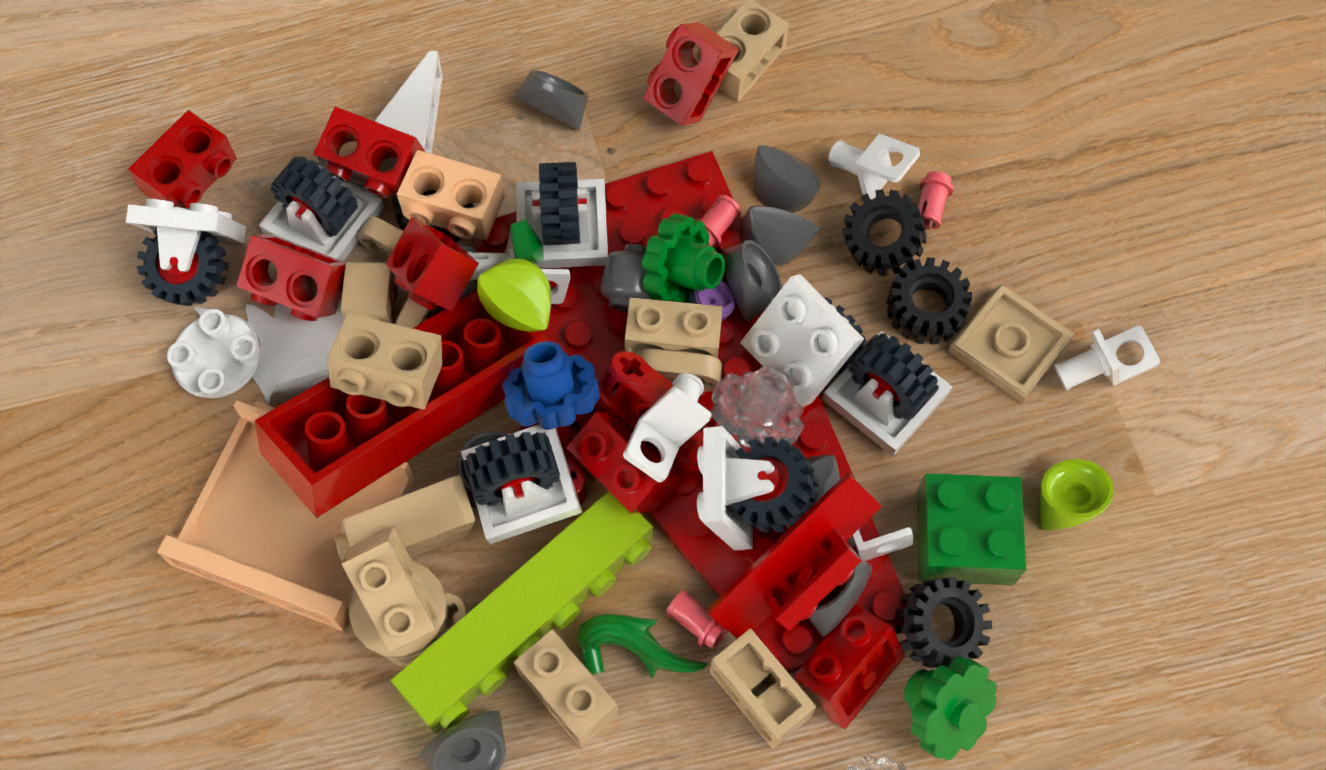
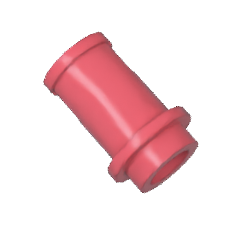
[918,171,954,230]
[697,195,741,248]
[666,590,728,649]

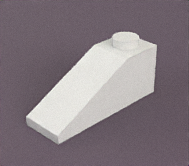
[375,51,443,172]

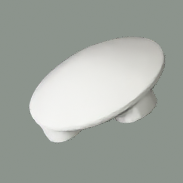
[167,309,261,398]

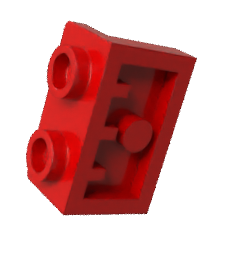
[794,605,905,730]

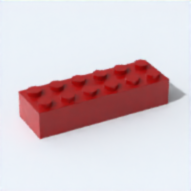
[254,291,548,518]

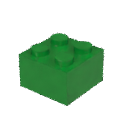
[916,473,1027,585]

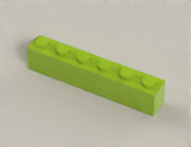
[390,491,653,734]

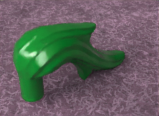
[577,613,708,679]

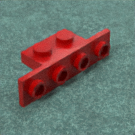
[706,472,882,639]

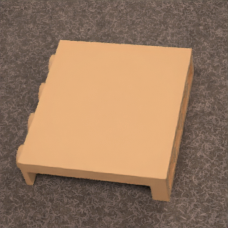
[157,400,414,631]

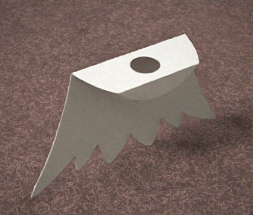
[194,275,402,406]

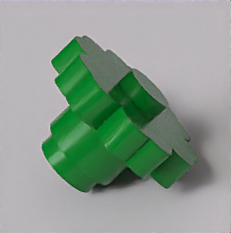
[642,213,725,303]
[904,657,997,760]

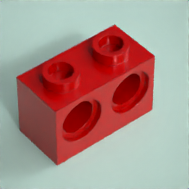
[643,22,739,126]
[313,106,425,198]
[127,110,237,209]
[385,217,479,312]
[236,234,346,322]
[566,412,683,513]

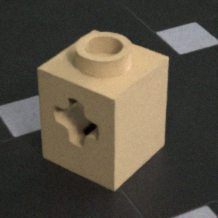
[341,262,398,324]

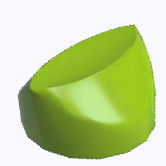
[477,258,551,332]
[1039,459,1114,531]

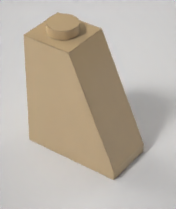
[334,475,475,562]

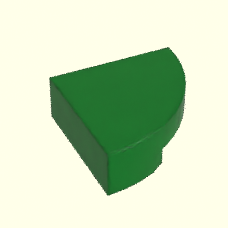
[510,219,544,265]

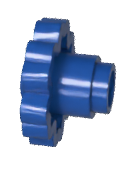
[502,341,600,430]

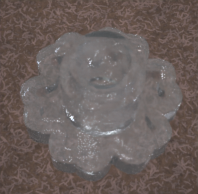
[711,365,804,449]

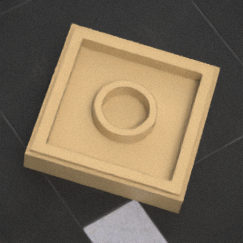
[948,283,1074,404]

